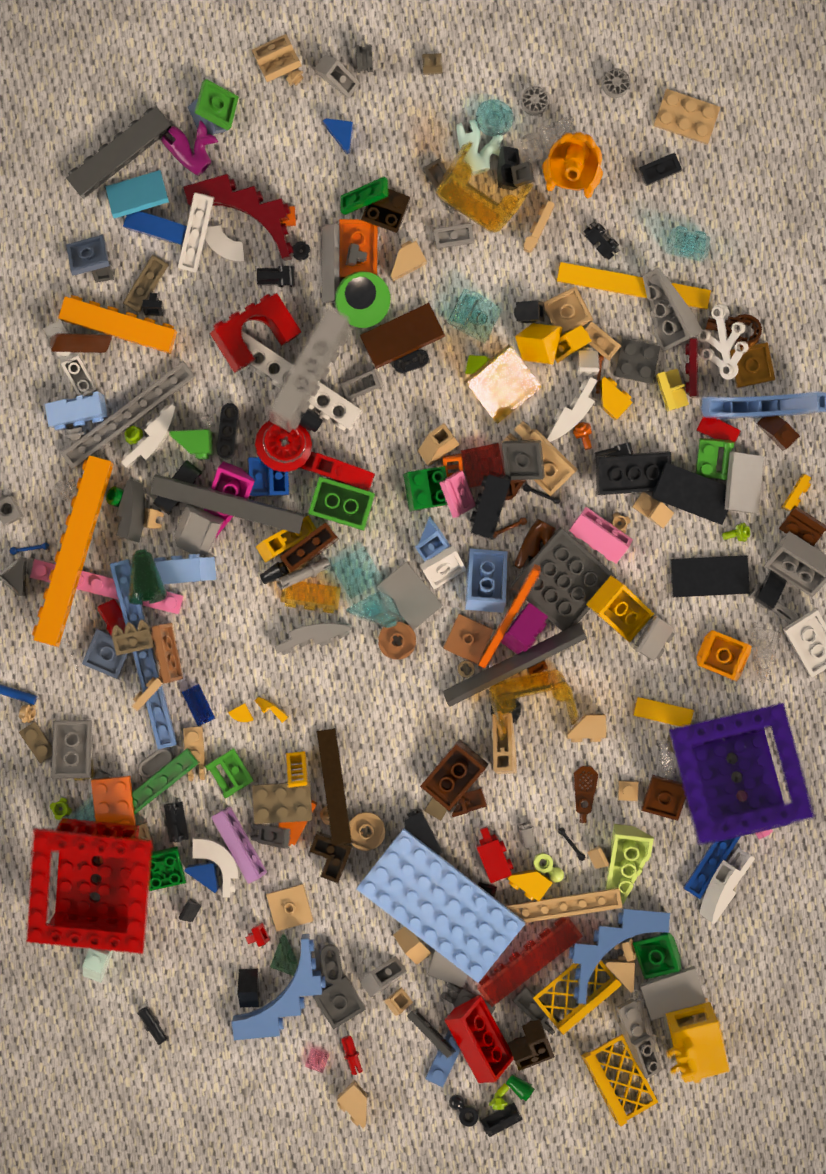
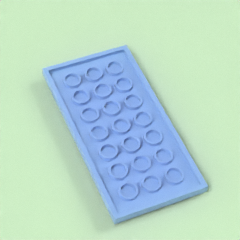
[356,828,526,983]

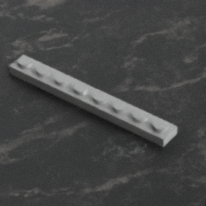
[61,361,195,469]

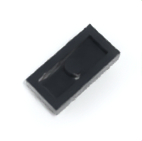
[639,152,682,186]

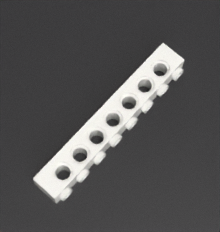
[242,331,362,431]

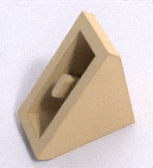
[393,926,432,965]
[603,959,635,993]

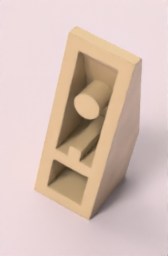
[492,713,517,774]

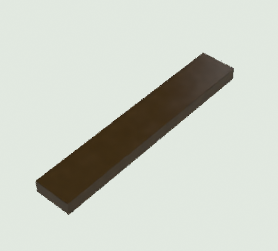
[317,728,352,846]

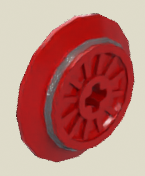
[255,420,312,472]

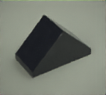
[238,969,259,1008]

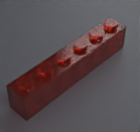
[477,916,583,1007]

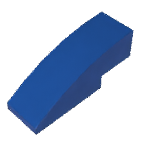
[123,211,187,245]

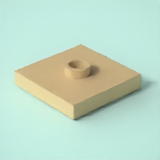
[543,286,593,337]
[266,884,314,932]

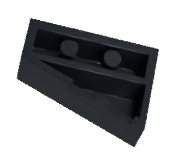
[470,470,512,540]

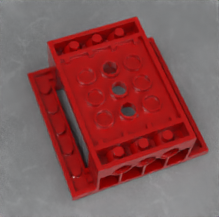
[27,818,153,954]

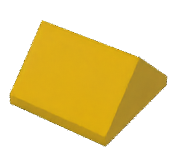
[515,323,563,365]

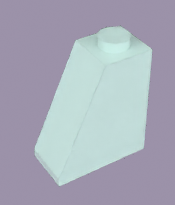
[82,948,113,983]

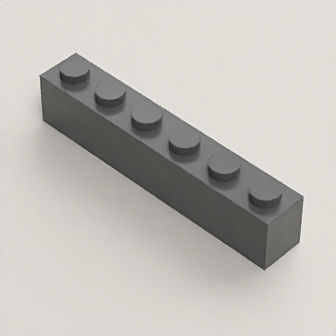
[66,106,171,199]

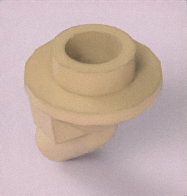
[283,68,304,86]

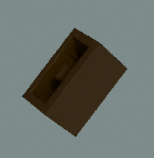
[361,189,410,233]

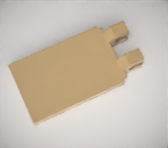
[502,421,577,496]

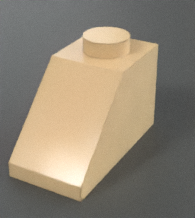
[391,241,427,281]

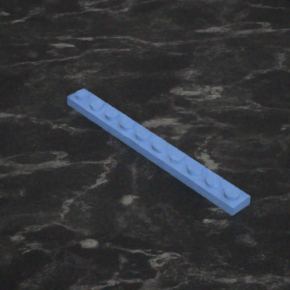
[110,559,177,749]

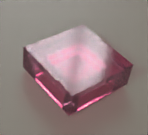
[305,1048,329,1073]

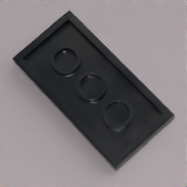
[596,451,671,495]
[651,462,728,525]
[670,555,750,597]

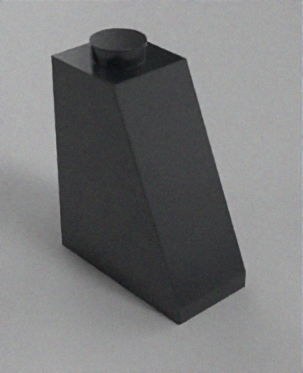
[405,809,443,855]

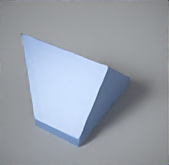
[415,516,450,561]

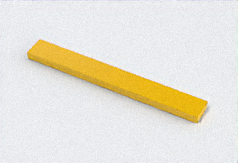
[557,262,711,310]

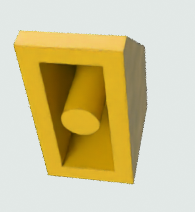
[554,325,591,363]

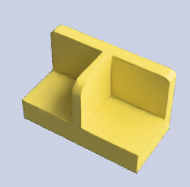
[655,369,689,412]

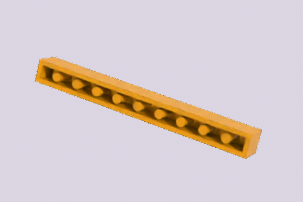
[32,455,114,647]

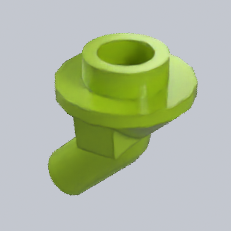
[722,523,750,542]
[489,1083,510,1110]

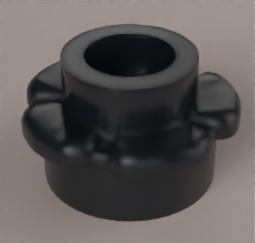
[292,241,310,260]

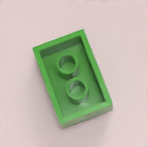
[308,477,375,531]

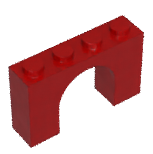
[210,293,301,373]

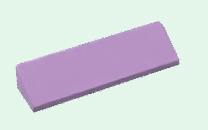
[212,806,267,884]

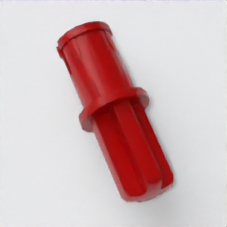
[341,1036,363,1075]

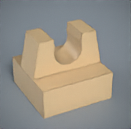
[143,508,164,529]
[614,937,637,962]

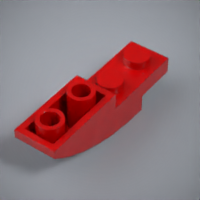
[300,451,375,491]

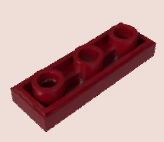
[685,338,698,398]

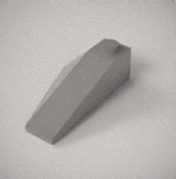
[643,267,703,352]

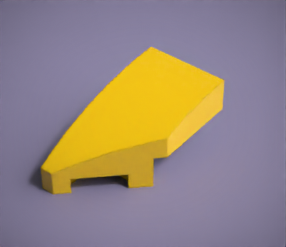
[254,697,289,723]

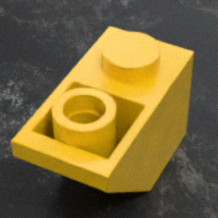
[600,376,633,421]
[507,869,552,901]

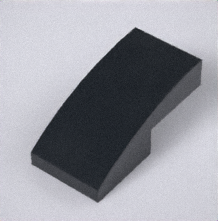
[497,146,520,190]
[755,570,787,611]

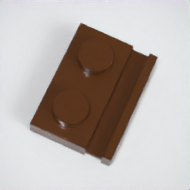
[779,506,826,546]

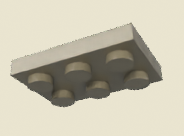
[252,781,313,824]

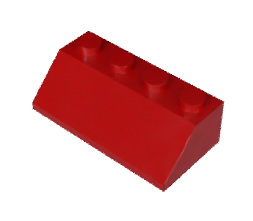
[444,995,514,1083]

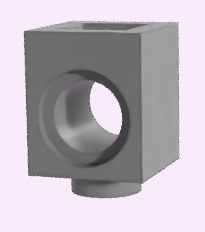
[0,494,24,525]

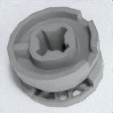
[602,68,630,98]
[521,86,548,116]

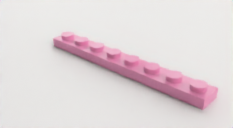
[30,559,184,614]

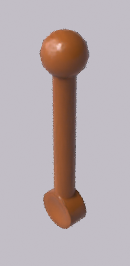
[595,354,604,394]
[493,517,527,538]

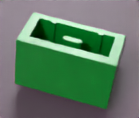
[403,466,448,512]

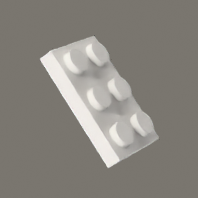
[783,609,826,677]

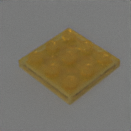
[464,344,541,424]

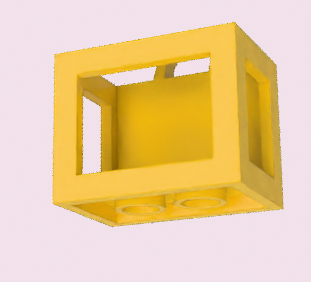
[665,1002,730,1083]

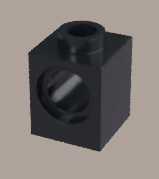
[514,300,545,323]

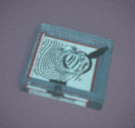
[331,547,383,599]

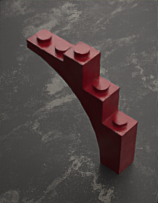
[183,174,294,261]

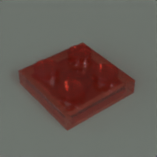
[461,443,505,488]

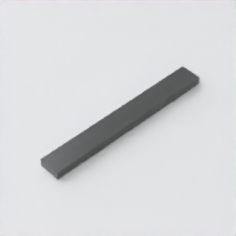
[150,474,304,534]
[443,623,587,707]

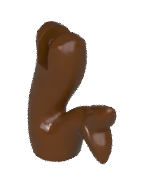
[514,519,556,569]

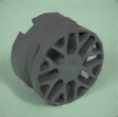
[356,44,373,73]

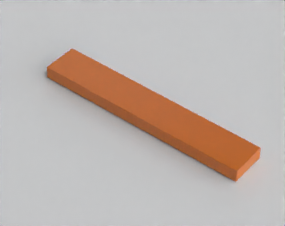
[479,564,541,668]

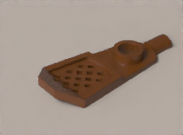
[574,766,599,823]

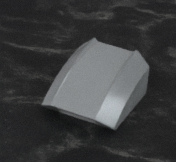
[174,504,224,556]

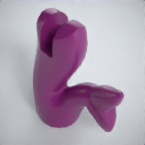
[161,121,218,176]

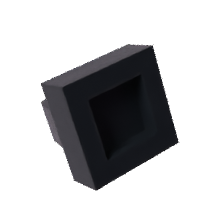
[142,293,164,316]

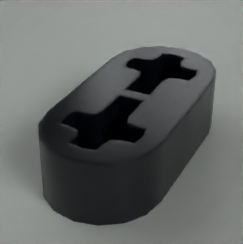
[394,349,429,374]

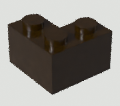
[309,831,353,884]
[508,1019,555,1071]

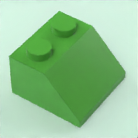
[170,429,214,460]

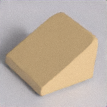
[587,846,609,869]
[384,987,413,1016]

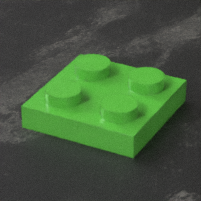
[194,79,239,131]

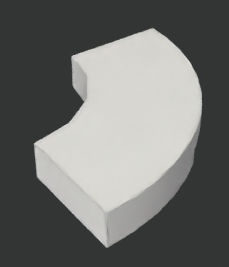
[205,225,245,262]

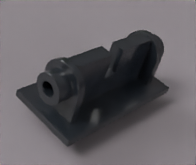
[583,222,620,260]
[164,801,189,843]
[480,1102,523,1137]

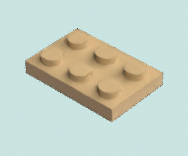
[653,89,721,145]

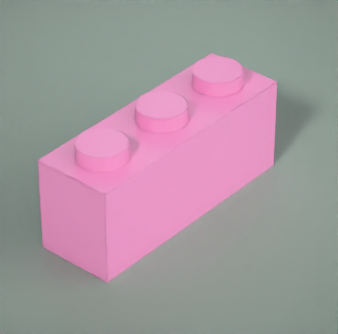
[569,507,633,564]

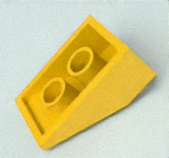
[586,576,654,643]

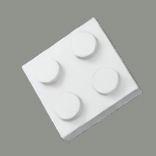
[420,546,466,589]

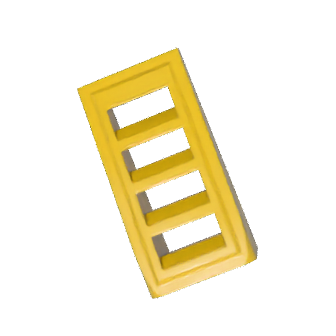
[286,751,308,788]

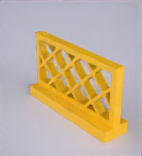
[533,960,622,1035]
[581,1034,658,1127]

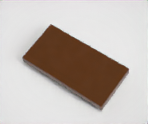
[360,303,445,369]

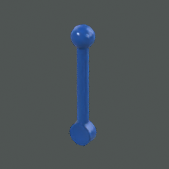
[9,542,49,555]

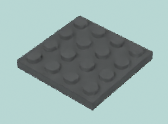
[510,528,617,631]

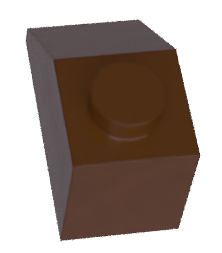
[756,416,800,451]

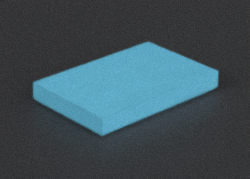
[105,170,169,219]

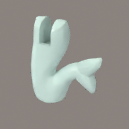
[456,119,503,176]

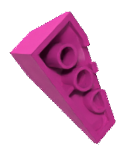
[203,461,255,537]

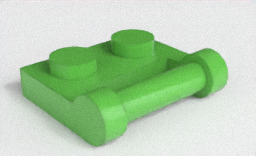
[695,438,735,480]
[205,748,254,799]

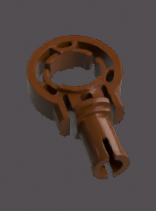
[706,314,762,348]

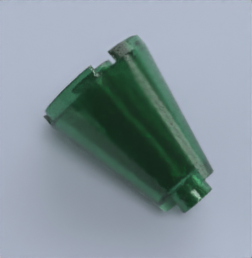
[128,549,167,605]

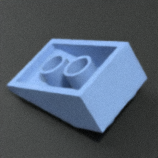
[465,548,508,613]

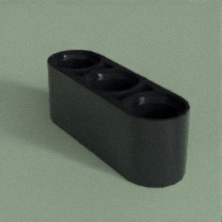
[216,403,240,460]
[153,460,202,515]

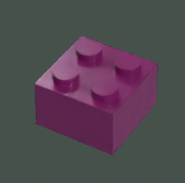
[501,603,548,655]

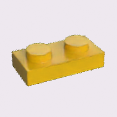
[782,474,811,511]

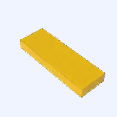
[633,697,694,727]

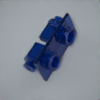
[182,684,215,727]

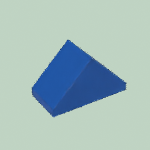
[323,118,353,155]
[184,861,219,893]

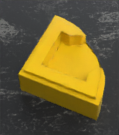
[228,703,254,722]

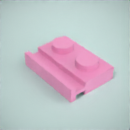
[440,471,476,518]

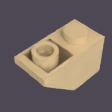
[418,423,460,467]
[566,714,606,742]
[337,1080,367,1128]

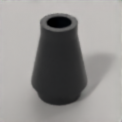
[260,562,290,584]

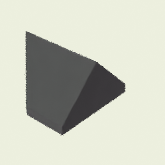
[0,557,27,596]

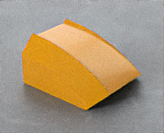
[696,630,752,682]

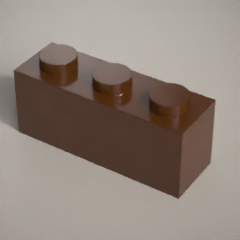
[280,522,339,572]

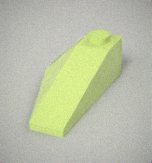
[606,824,654,904]

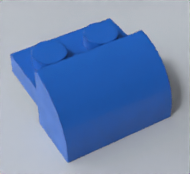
[248,457,289,496]

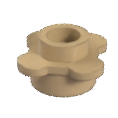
[610,512,631,534]
[19,704,36,723]

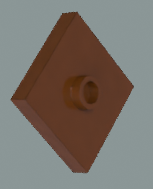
[641,774,686,821]

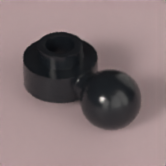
[449,1094,478,1127]

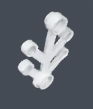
[698,304,748,379]

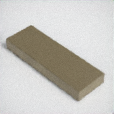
[123,254,169,314]

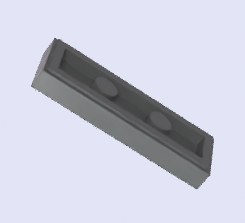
[407,1010,456,1058]

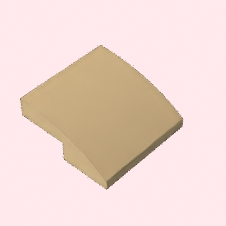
[252,34,302,82]

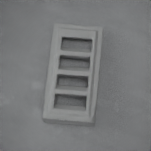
[340,369,384,401]

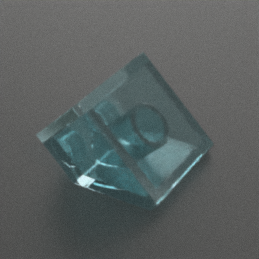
[666,226,711,262]
[447,289,502,344]
[346,591,402,628]

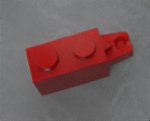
[476,826,514,883]

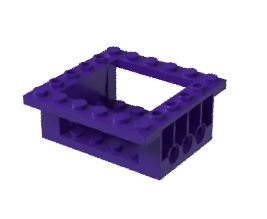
[669,703,815,845]

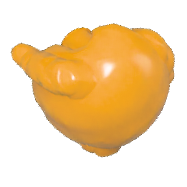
[542,132,603,198]

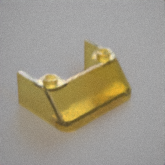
[436,142,533,233]
[489,670,579,741]

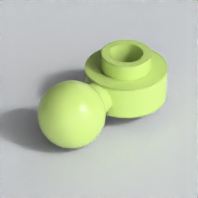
[533,853,564,883]

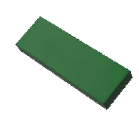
[340,176,388,215]

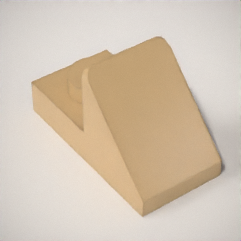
[632,492,674,529]

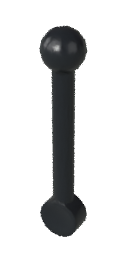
[523,484,560,504]
[558,828,586,861]

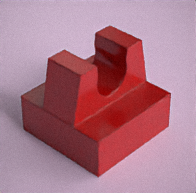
[245,922,270,947]

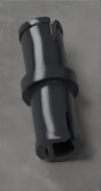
[137,1006,168,1045]

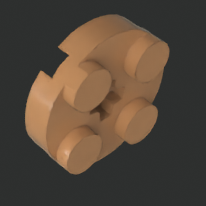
[378,622,416,660]

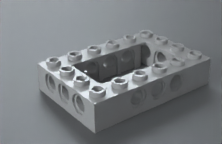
[269,307,350,432]

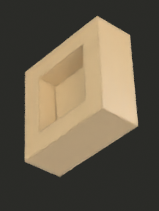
[618,781,638,801]

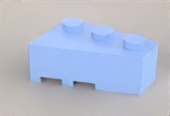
[45,391,108,431]
[147,554,216,585]

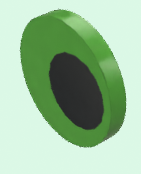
[335,271,391,328]

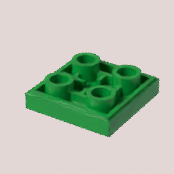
[149,846,186,891]

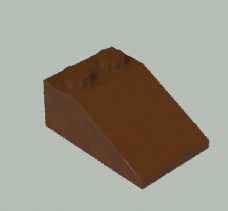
[420,739,488,811]

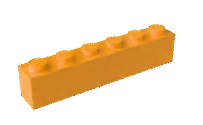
[58,295,177,354]

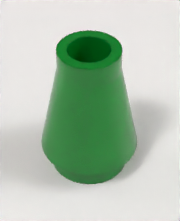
[505,1074,535,1101]

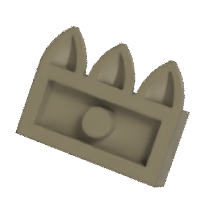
[112,619,155,656]

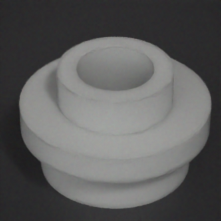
[65,426,85,440]

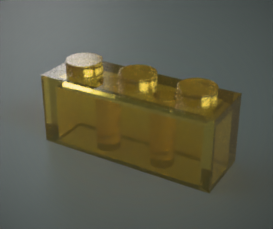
[280,582,342,614]

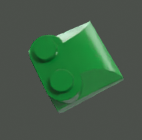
[633,932,682,980]

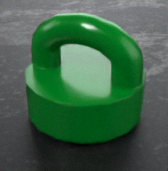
[106,486,124,507]

